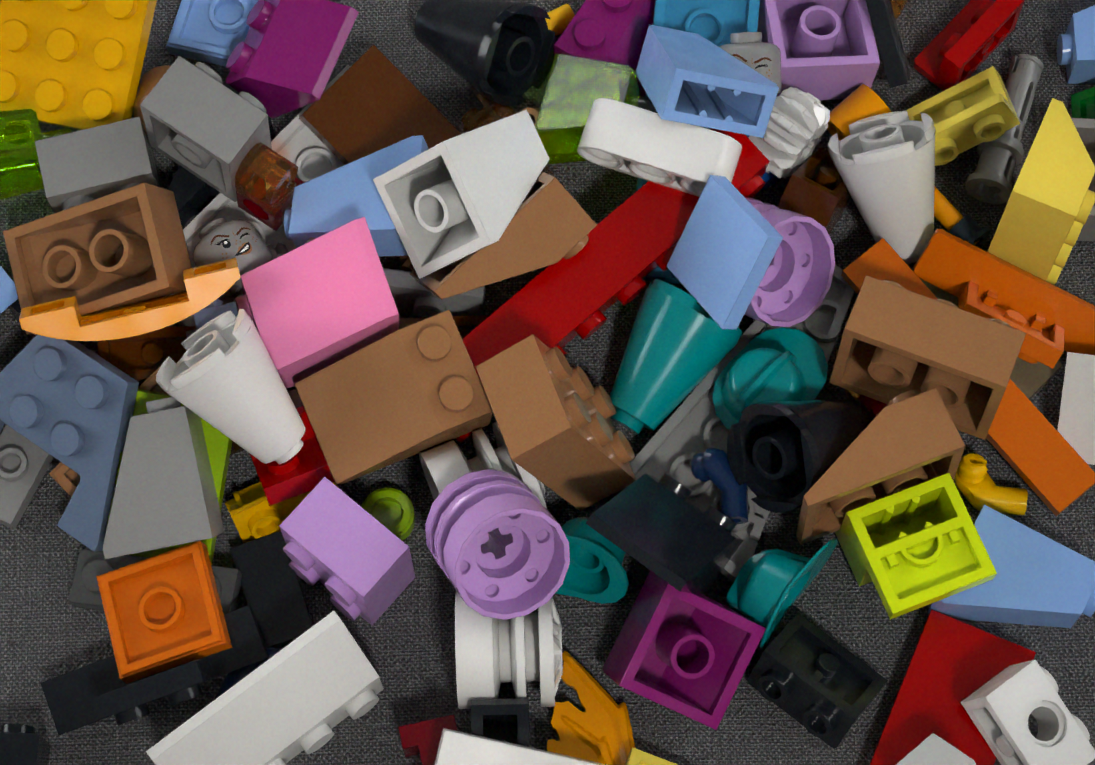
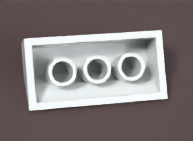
[146,611,383,765]

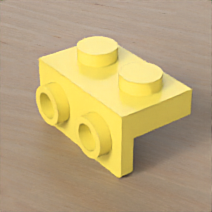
[905,66,1020,166]

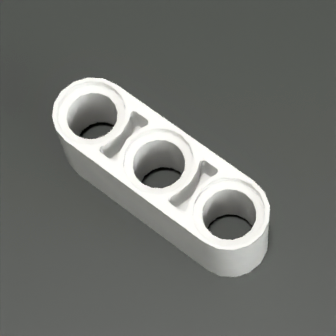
[577,98,743,197]

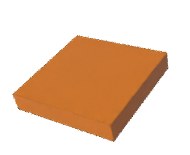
[96,540,232,684]

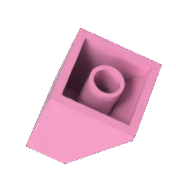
[234,217,399,389]

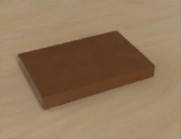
[299,44,461,165]

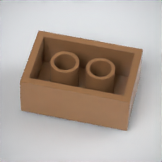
[829,275,1026,440]
[476,334,636,512]

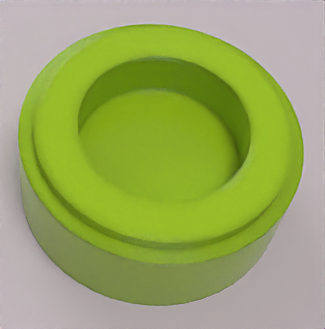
[361,488,415,541]

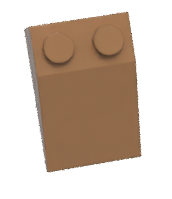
[410,171,597,300]
[3,183,192,335]
[295,310,493,486]
[796,388,965,545]

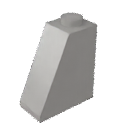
[102,397,225,559]

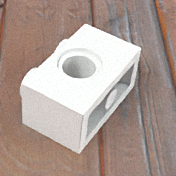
[960,659,1095,765]

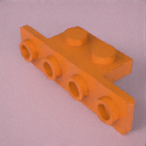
[913,229,1095,369]

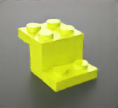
[835,473,997,620]

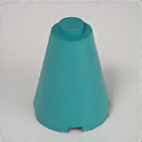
[610,279,743,434]

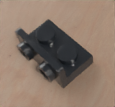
[747,612,888,748]

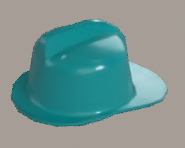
[712,327,828,430]
[555,517,629,604]
[726,538,838,649]

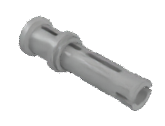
[965,54,1044,204]

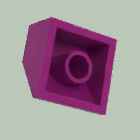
[225,0,359,118]
[554,0,655,107]
[602,570,766,730]

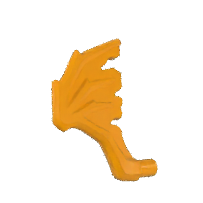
[546,651,636,765]

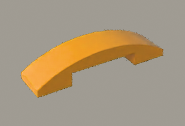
[19,258,241,341]

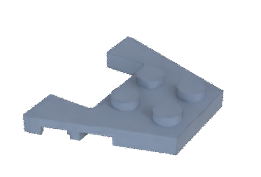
[0,335,139,552]

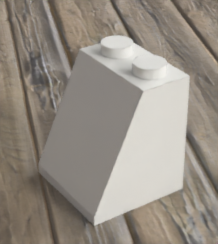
[373,109,550,279]

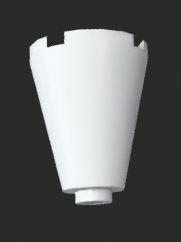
[828,111,935,264]
[156,309,306,464]

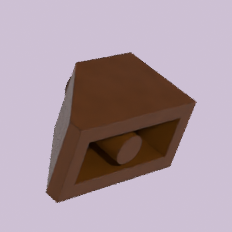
[777,148,852,235]

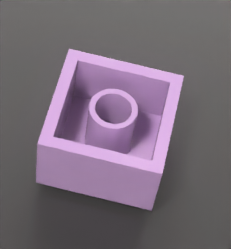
[757,0,880,101]
[279,477,415,625]

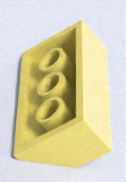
[987,98,1095,285]

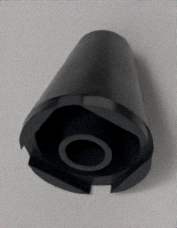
[414,0,556,106]
[727,399,873,513]

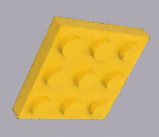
[0,0,157,130]

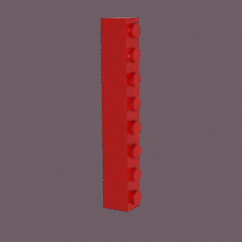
[447,128,770,445]

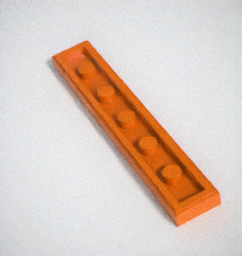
[841,238,1095,516]

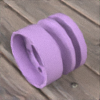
[745,197,835,327]
[425,469,570,620]

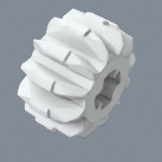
[748,87,830,178]

